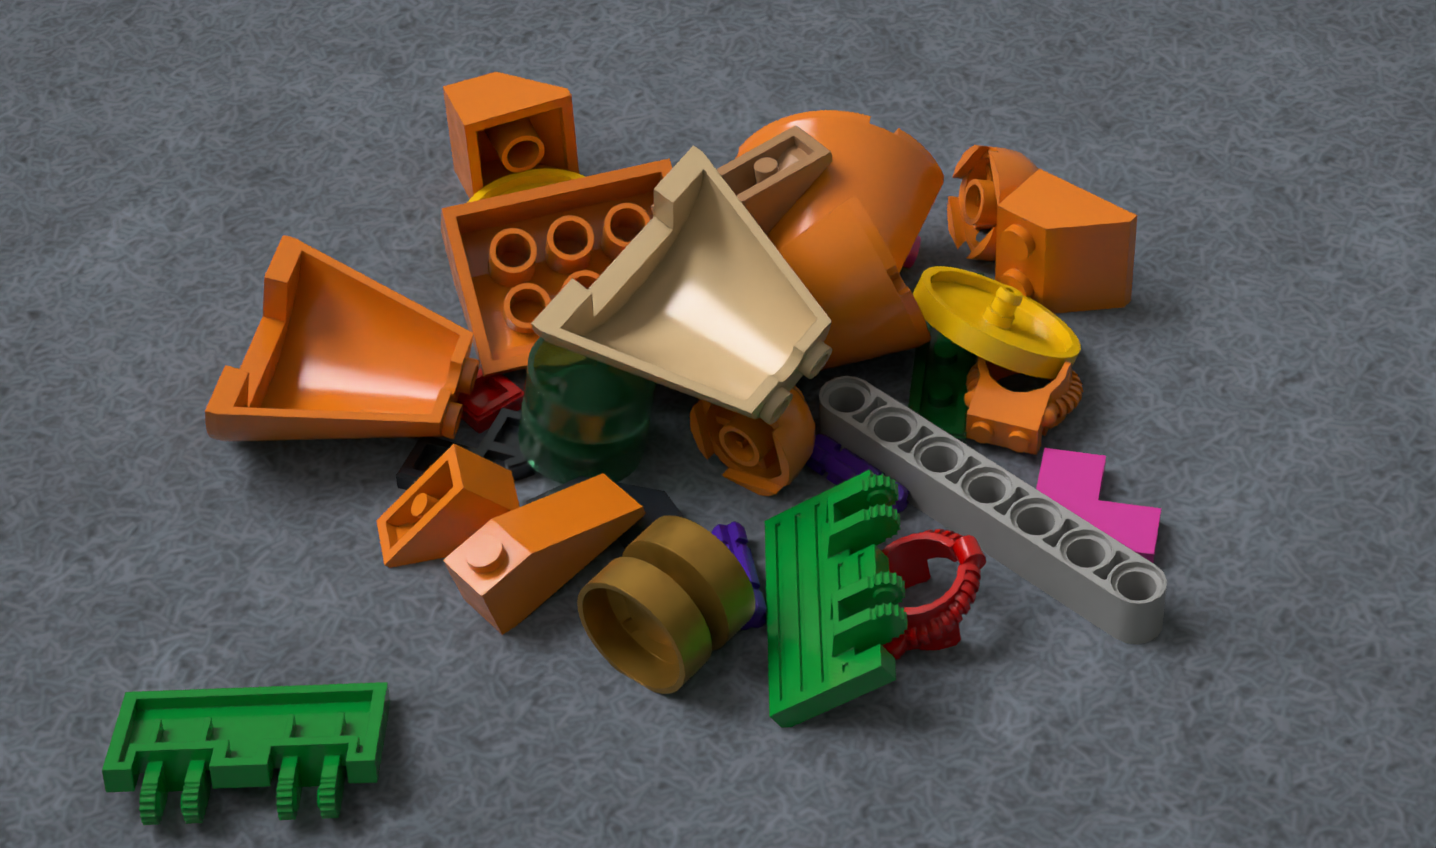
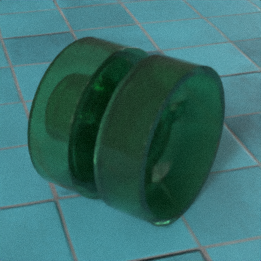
[518,337,657,484]

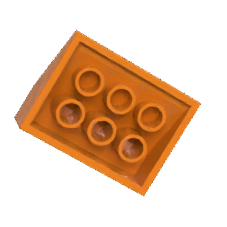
[441,158,672,378]

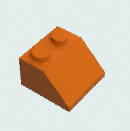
[443,72,579,199]
[995,168,1138,314]

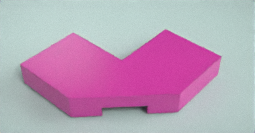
[1036,448,1161,564]

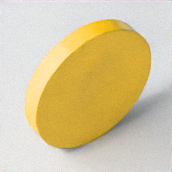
[913,266,1081,379]

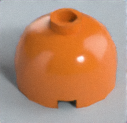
[947,145,1038,261]
[690,385,816,497]

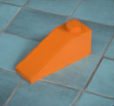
[443,473,646,635]

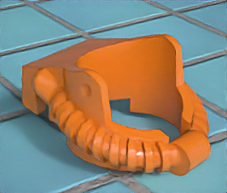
[964,356,1083,455]

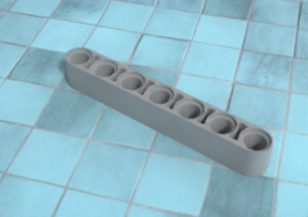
[819,376,1167,644]

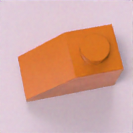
[376,444,520,568]

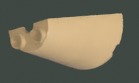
[531,145,833,425]

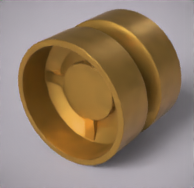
[577,515,755,694]

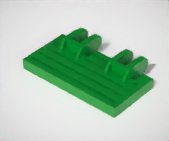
[765,470,907,728]
[102,682,390,825]

